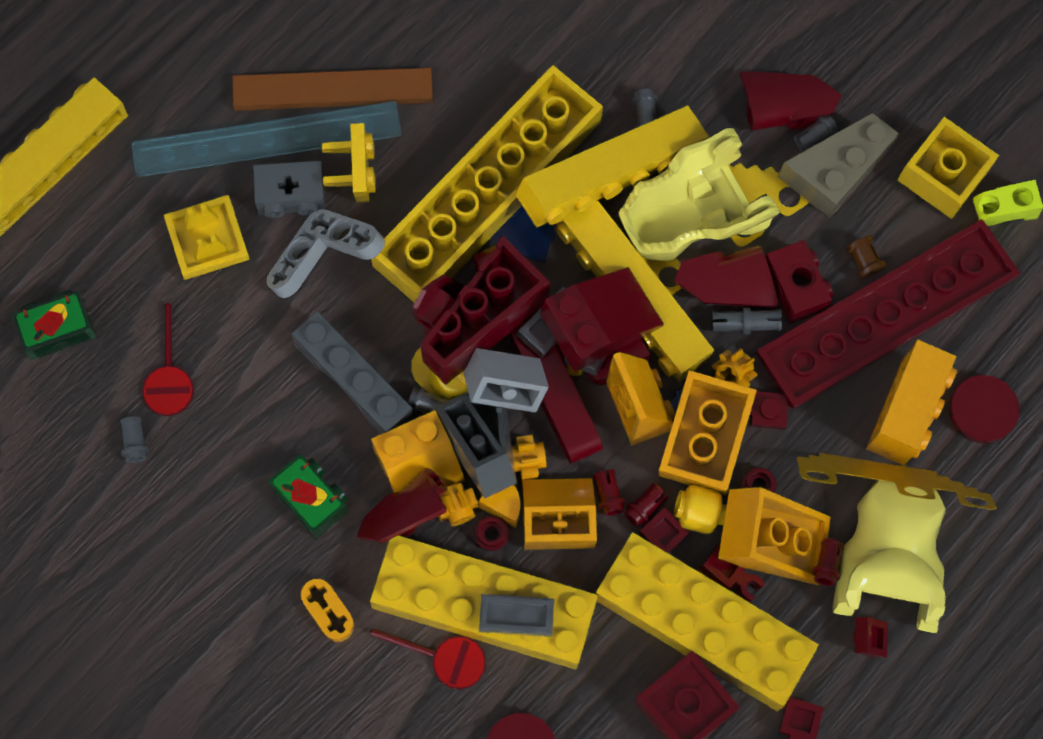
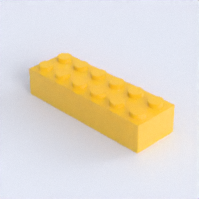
[595,532,819,711]
[370,536,598,670]

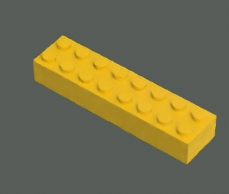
[371,65,603,303]

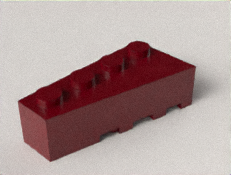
[420,236,550,385]

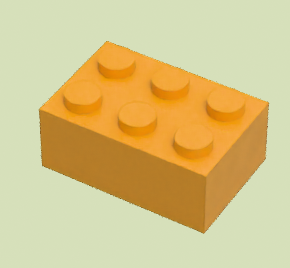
[866,339,957,466]
[659,370,757,496]

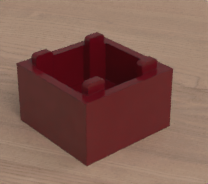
[634,651,740,739]

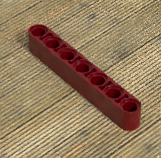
[472,246,603,464]

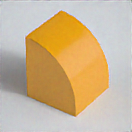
[479,485,520,528]

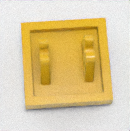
[322,123,376,202]
[164,195,250,280]

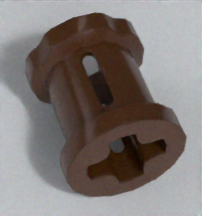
[845,235,887,280]

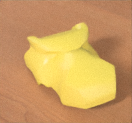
[619,128,780,261]
[832,480,946,633]

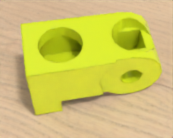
[973,180,1043,226]

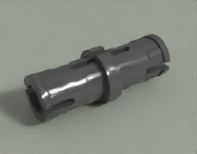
[712,307,782,334]

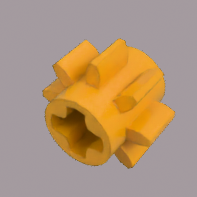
[712,348,757,387]
[512,434,547,480]
[438,483,479,527]

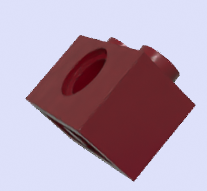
[766,240,833,324]

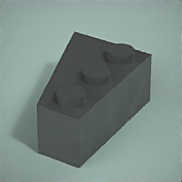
[435,392,517,499]

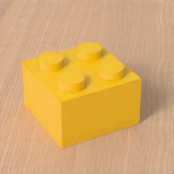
[898,117,999,219]

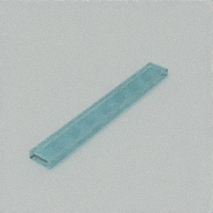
[131,101,402,177]

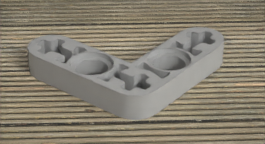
[266,209,385,298]

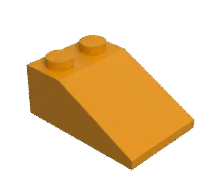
[606,352,675,446]
[718,487,831,585]

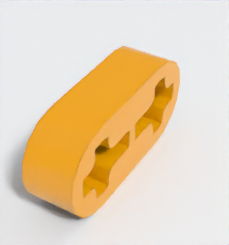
[301,579,354,642]

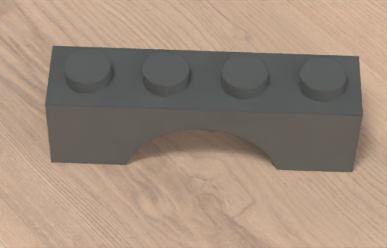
[291,312,414,434]

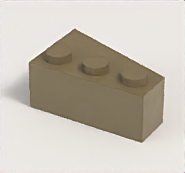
[778,113,899,219]

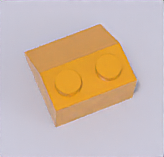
[371,410,465,492]

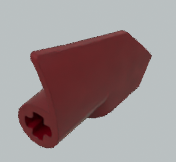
[739,71,842,131]
[674,245,778,308]
[413,275,465,336]
[356,468,447,543]

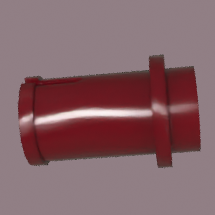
[593,469,626,516]
[624,483,668,527]
[812,538,844,586]

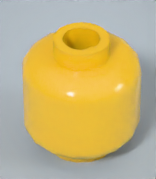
[674,484,727,534]

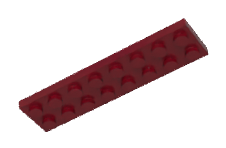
[755,219,1021,411]

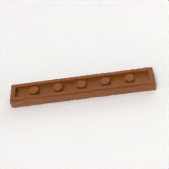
[233,68,433,111]

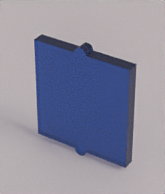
[488,206,556,263]

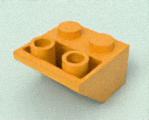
[522,478,597,550]

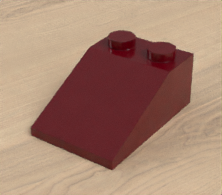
[540,267,664,372]

